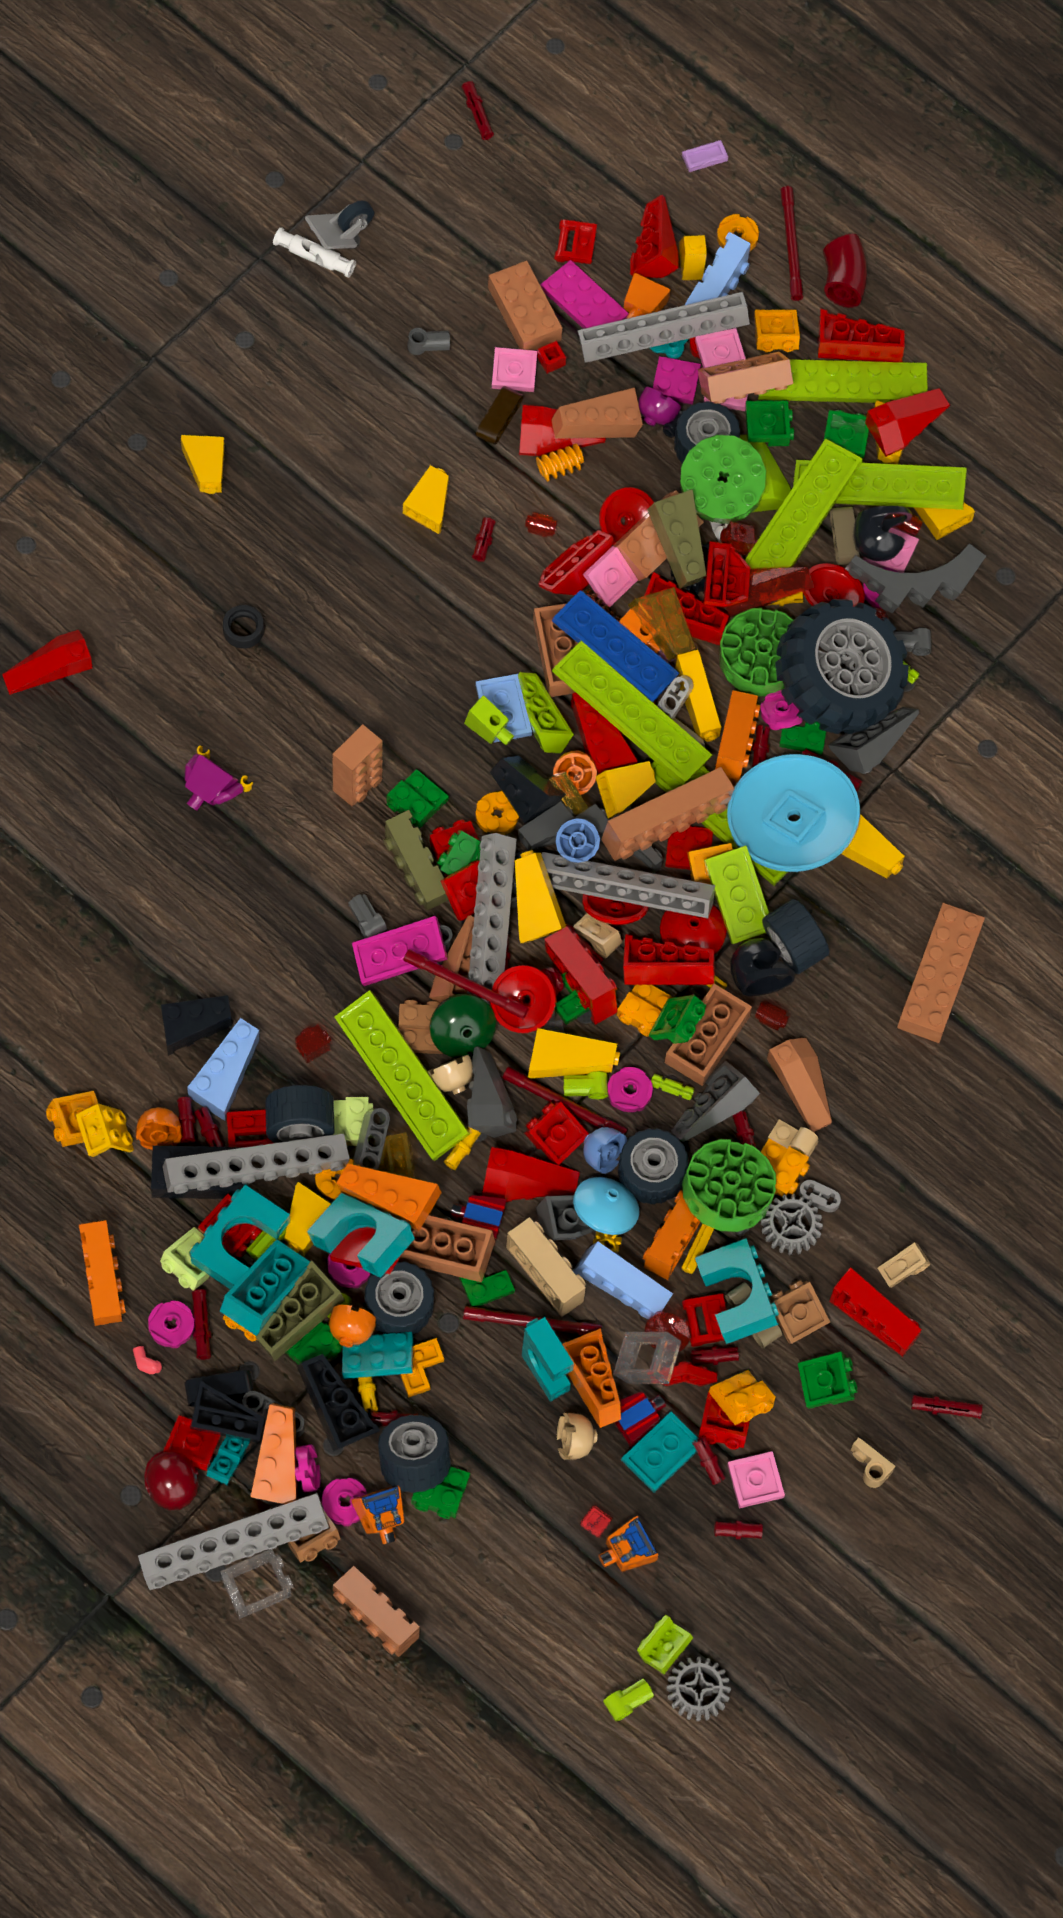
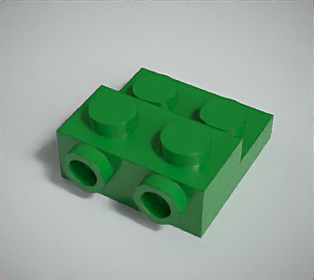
[745,401,794,447]
[823,410,869,458]
[387,769,449,829]
[437,830,481,875]
[649,995,707,1044]
[285,1322,343,1365]
[798,1352,858,1409]
[411,1467,470,1519]

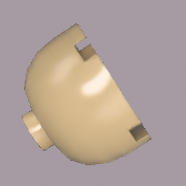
[427,1054,473,1095]
[557,1413,597,1460]

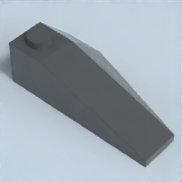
[467,1047,517,1138]
[671,1061,760,1142]
[536,1196,596,1240]

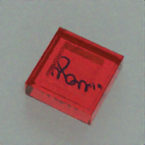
[580,1505,613,1538]

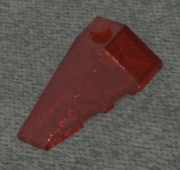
[726,567,815,617]

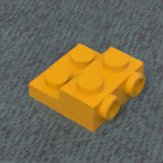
[754,310,800,352]
[687,843,733,885]
[616,985,674,1037]
[46,1091,99,1147]
[761,1139,810,1198]
[709,1370,775,1425]

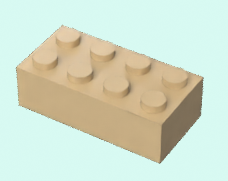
[506,1217,586,1317]

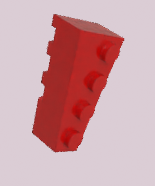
[818,309,905,362]
[639,572,729,646]
[571,693,638,775]
[544,927,618,1025]
[623,934,715,985]
[829,1267,922,1357]

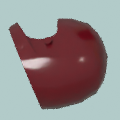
[144,1451,199,1511]

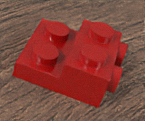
[429,820,479,878]
[524,1101,589,1165]
[198,1194,263,1258]
[698,1391,750,1450]

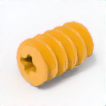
[536,444,584,482]

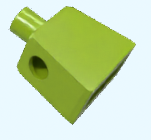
[464,695,514,745]

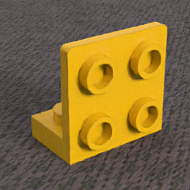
[76,1104,134,1157]

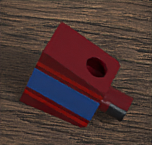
[450,1195,507,1246]
[614,1392,666,1448]

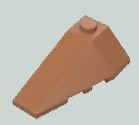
[429,915,474,1003]
[767,1038,832,1132]

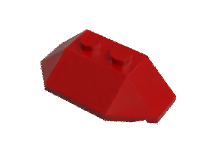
[538,530,614,595]
[703,541,750,607]

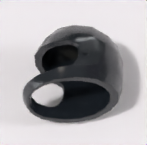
[853,506,912,561]
[730,938,795,996]

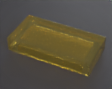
[549,771,588,814]

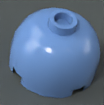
[555,818,600,863]
[583,1127,627,1174]

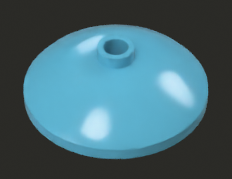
[573,1177,639,1235]

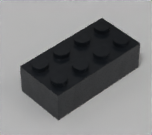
[151,1146,244,1199]

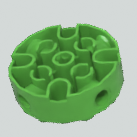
[681,435,766,524]
[719,608,794,696]
[682,1139,776,1232]

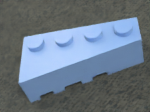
[685,232,751,305]
[187,1018,259,1121]
[573,1242,673,1320]

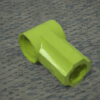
[563,1071,608,1100]
[246,1228,287,1261]
[603,1679,654,1722]

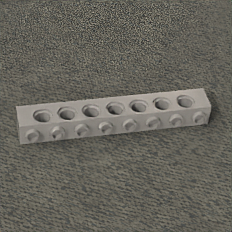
[578,292,750,363]
[467,833,516,1007]
[541,852,715,918]
[163,1134,349,1194]
[138,1493,329,1590]

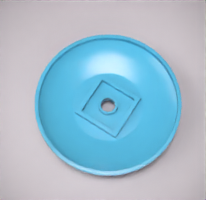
[727,754,860,872]

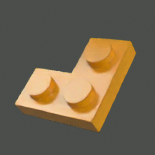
[400,1338,444,1398]

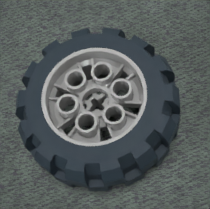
[775,599,909,734]

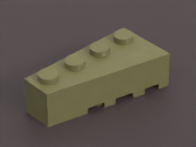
[647,489,706,589]
[383,810,448,911]
[256,1260,345,1361]

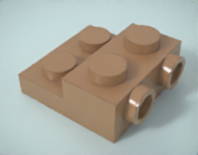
[399,1000,442,1054]
[770,1279,830,1344]
[278,1508,341,1563]

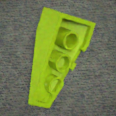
[739,434,791,512]
[518,672,574,753]

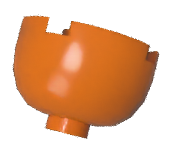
[553,751,597,795]
[136,1107,182,1150]
[329,1305,376,1347]

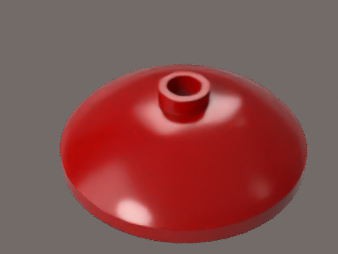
[599,487,654,546]
[802,563,865,607]
[582,894,649,925]
[660,905,726,955]
[490,965,556,1033]

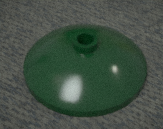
[429,994,496,1058]

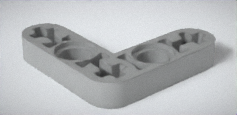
[657,675,705,748]

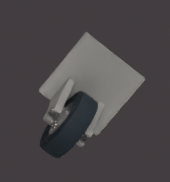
[305,200,374,249]

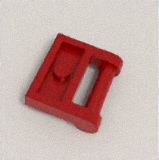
[554,220,597,264]
[227,1110,274,1148]
[682,1293,726,1347]

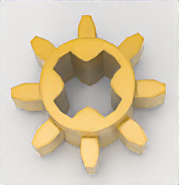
[593,1231,622,1253]

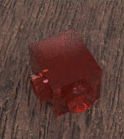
[720,521,755,556]
[295,1025,331,1063]

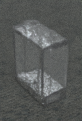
[613,1332,681,1384]
[220,1549,294,1619]

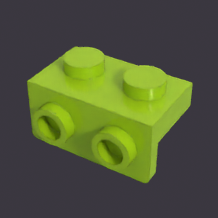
[637,1615,693,1674]

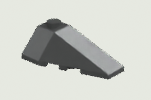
[829,707,919,774]

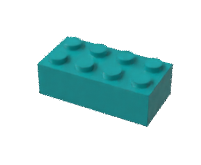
[220,1239,310,1336]

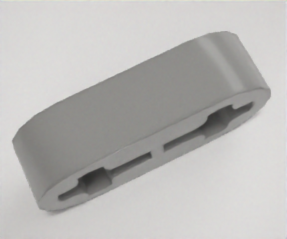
[799,1180,841,1212]

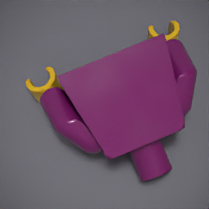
[184,746,253,811]

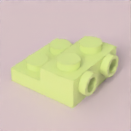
[334,1097,373,1146]
[160,1227,210,1291]

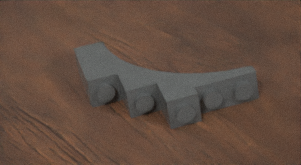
[845,544,986,613]
[518,802,663,873]

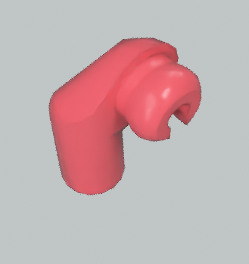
[133,1346,162,1375]

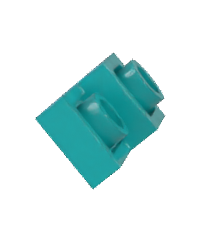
[206,1437,250,1485]

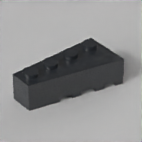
[297,1354,380,1452]

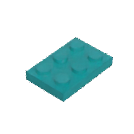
[342,1332,413,1379]
[621,1412,698,1493]

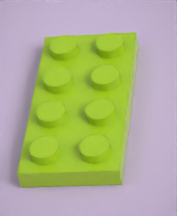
[704,846,769,944]

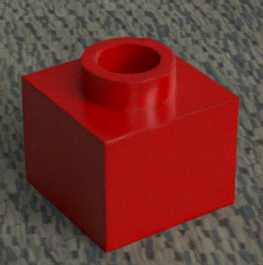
[537,341,566,374]

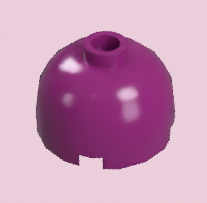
[638,387,681,427]

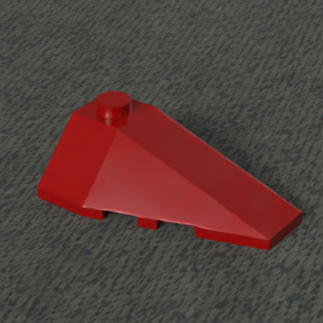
[630,195,678,278]
[865,388,950,457]
[519,405,606,456]
[2,630,92,695]
[482,1147,580,1202]

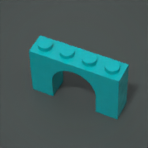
[190,1185,290,1289]
[307,1193,415,1278]
[695,1239,779,1344]
[522,1317,574,1402]

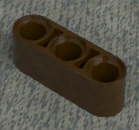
[476,386,523,445]

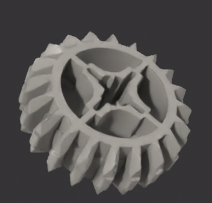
[761,1194,823,1255]
[666,1657,731,1722]

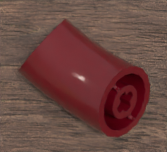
[822,233,867,308]

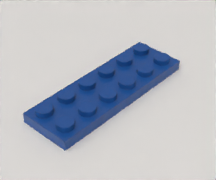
[552,590,680,702]

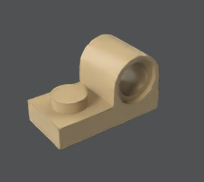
[573,913,622,958]
[767,1119,818,1157]
[878,1242,931,1288]
[851,1437,895,1488]

